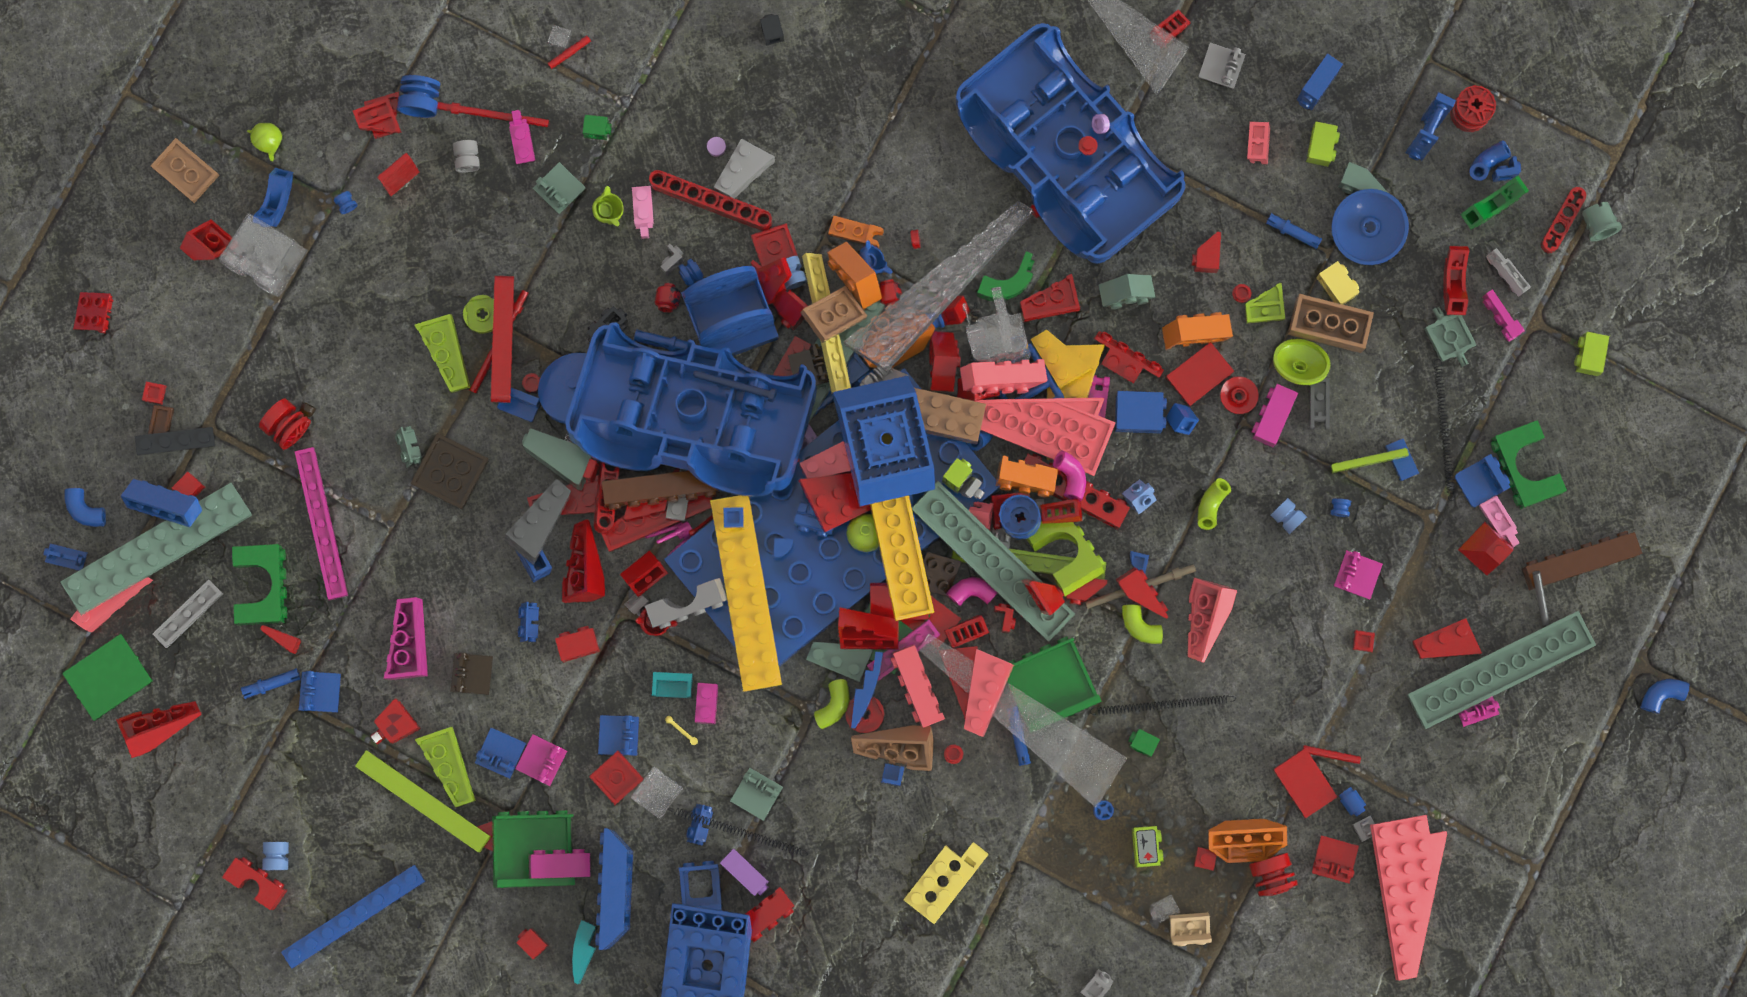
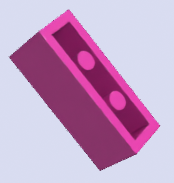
[1251,384,1298,447]
[529,849,590,878]

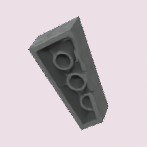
[504,479,571,565]

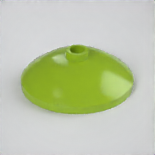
[1273,339,1330,385]

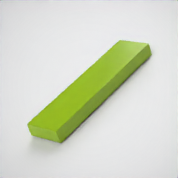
[1331,448,1409,473]

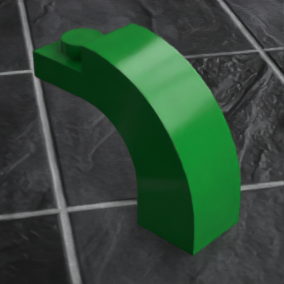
[1460,176,1529,230]
[977,251,1035,302]

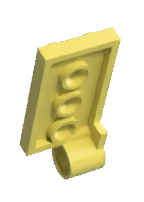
[904,842,988,924]

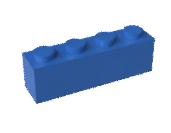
[121,479,202,527]

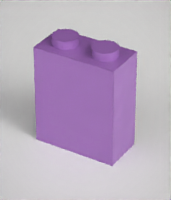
[720,849,769,896]

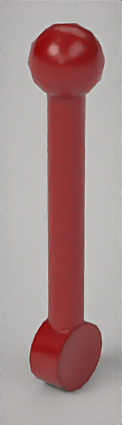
[689,513,713,536]

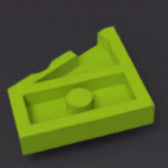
[1245,283,1285,323]

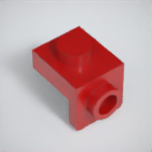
[993,604,1016,634]

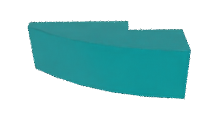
[572,920,597,984]

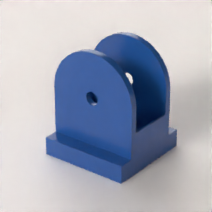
[681,266,779,356]

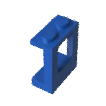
[679,861,722,911]

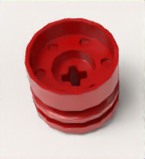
[1450,85,1496,132]
[259,398,311,450]
[1249,852,1298,897]

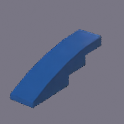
[851,652,883,729]

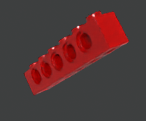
[1024,453,1130,530]

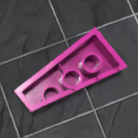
[384,597,428,680]

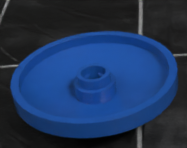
[1332,189,1409,265]
[538,353,587,424]

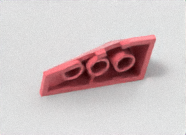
[1188,578,1237,662]

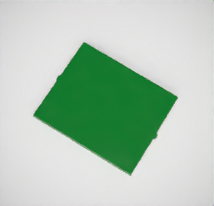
[62,634,153,721]

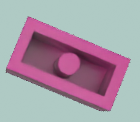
[695,683,718,724]

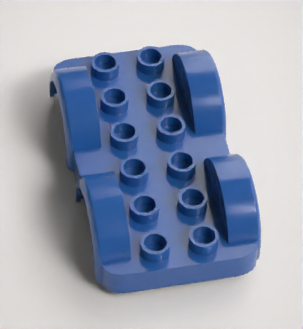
[956,23,1185,264]
[565,322,817,497]

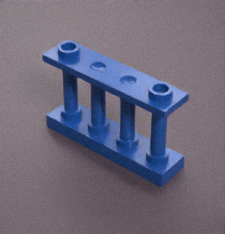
[1405,93,1456,161]

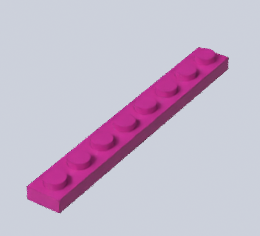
[295,447,348,600]

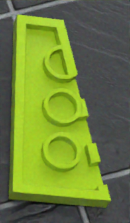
[415,314,470,393]
[415,727,475,807]

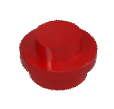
[1078,136,1098,155]
[1232,284,1252,303]
[944,744,963,764]

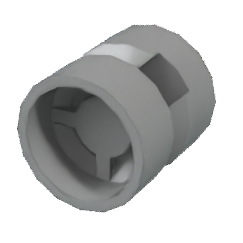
[453,140,480,173]

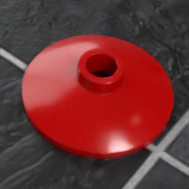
[1220,376,1259,414]

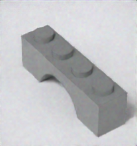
[645,578,727,629]

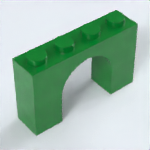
[1491,420,1567,510]
[232,544,287,626]

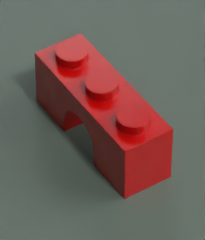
[222,857,288,910]

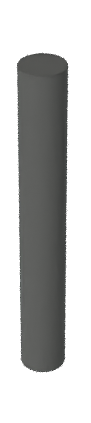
[1532,571,1550,626]

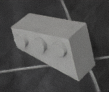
[714,139,775,199]

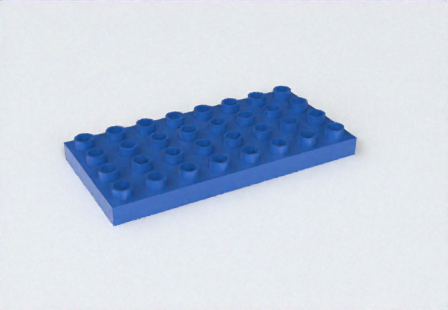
[664,369,1000,667]

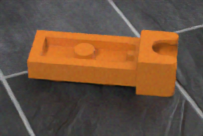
[828,216,884,248]

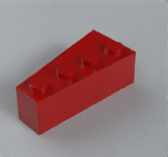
[746,887,795,943]

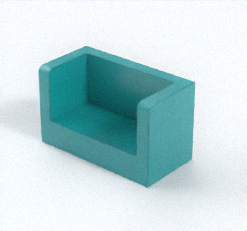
[652,672,693,698]

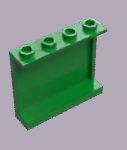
[1007,636,1102,733]
[492,811,575,888]

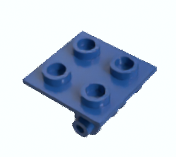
[299,671,341,712]
[598,715,639,756]
[475,728,526,778]

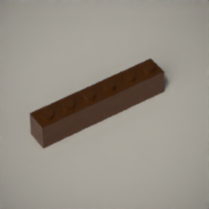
[601,471,720,510]
[1522,531,1642,591]

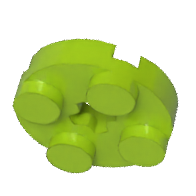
[463,295,494,334]

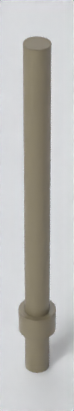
[1085,564,1196,609]

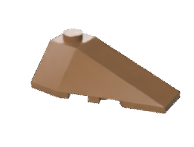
[851,725,933,771]

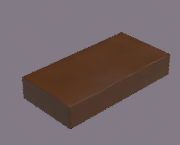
[148,405,174,434]

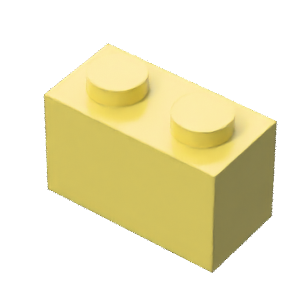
[1316,261,1359,305]

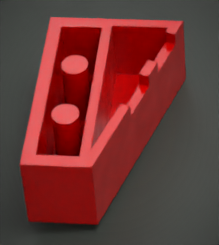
[929,331,961,392]
[838,607,899,649]

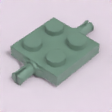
[1424,306,1476,367]

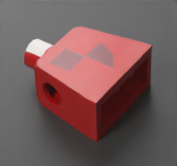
[370,698,421,745]

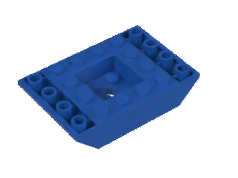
[832,376,935,507]
[595,828,634,950]
[661,903,752,997]

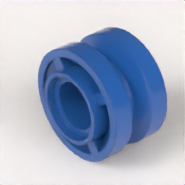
[678,259,703,287]

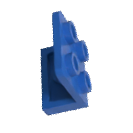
[1454,454,1510,508]

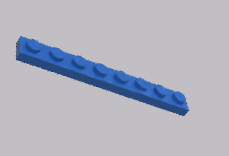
[281,865,426,969]

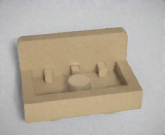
[1169,912,1212,946]

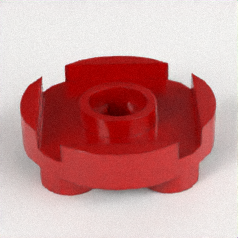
[845,697,884,734]

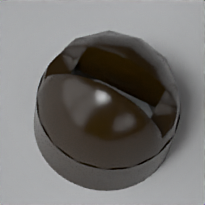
[299,402,317,418]

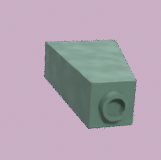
[522,428,595,491]

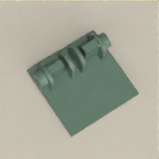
[533,162,586,214]
[730,768,783,821]

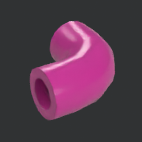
[1053,451,1086,502]
[946,577,998,606]

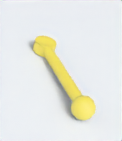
[665,716,698,745]

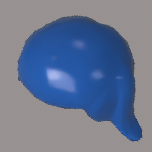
[859,240,893,274]

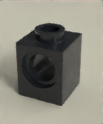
[760,14,784,46]

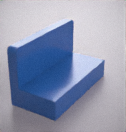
[497,388,541,422]

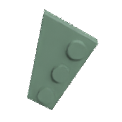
[806,642,873,682]

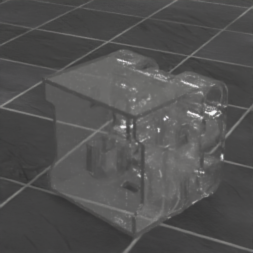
[219,213,308,297]

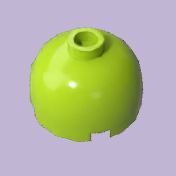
[846,513,879,552]

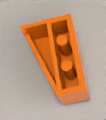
[827,242,882,309]
[1162,312,1233,350]
[995,456,1058,497]

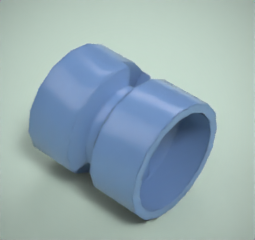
[785,256,807,290]
[1270,498,1307,534]
[262,842,289,870]

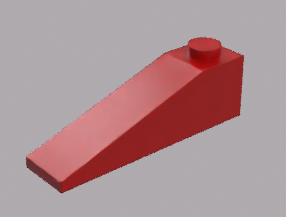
[751,260,808,330]
[562,519,605,603]
[116,701,201,758]

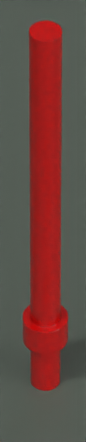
[437,102,549,127]
[469,290,529,394]

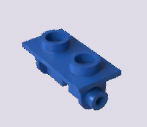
[44,544,87,570]
[518,602,539,642]
[686,804,713,846]

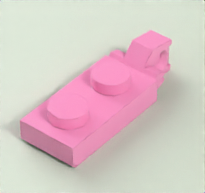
[632,186,654,239]
[1479,496,1519,547]

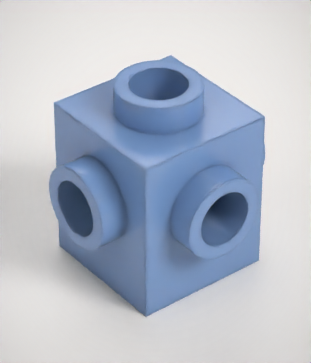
[1122,479,1156,514]

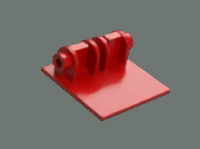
[73,292,114,333]
[1312,835,1359,884]

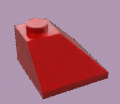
[180,219,239,260]
[1458,522,1514,575]
[1022,579,1065,616]

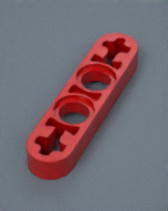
[1541,187,1586,253]

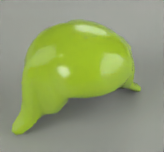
[247,123,282,161]
[592,186,624,227]

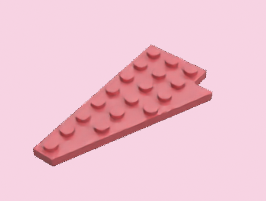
[971,398,1115,476]
[1370,815,1447,981]

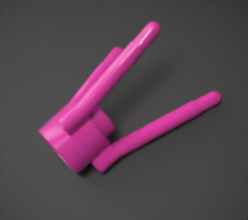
[645,521,692,556]

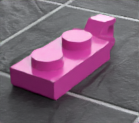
[509,110,535,164]

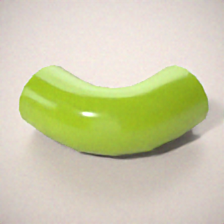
[1198,478,1231,530]
[1122,605,1163,644]
[814,679,850,729]

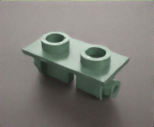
[395,426,422,468]

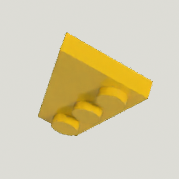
[1030,330,1093,388]

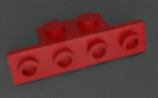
[1094,331,1164,384]

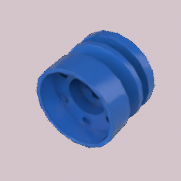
[397,75,441,118]
[999,494,1041,540]

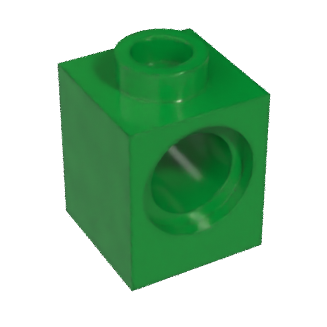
[583,115,612,140]
[1128,729,1160,758]

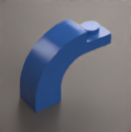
[253,168,293,227]

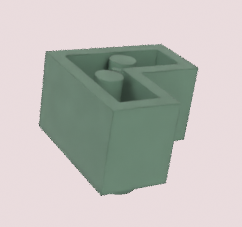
[1099,274,1155,309]

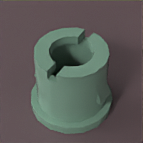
[1582,202,1622,241]

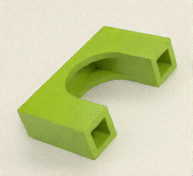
[1026,509,1105,596]

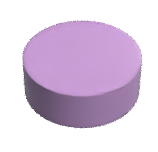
[1092,114,1110,134]
[707,137,726,157]

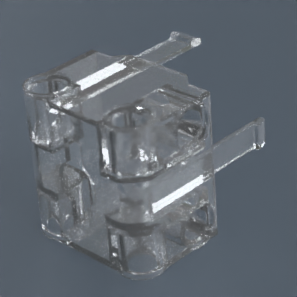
[963,286,1031,364]

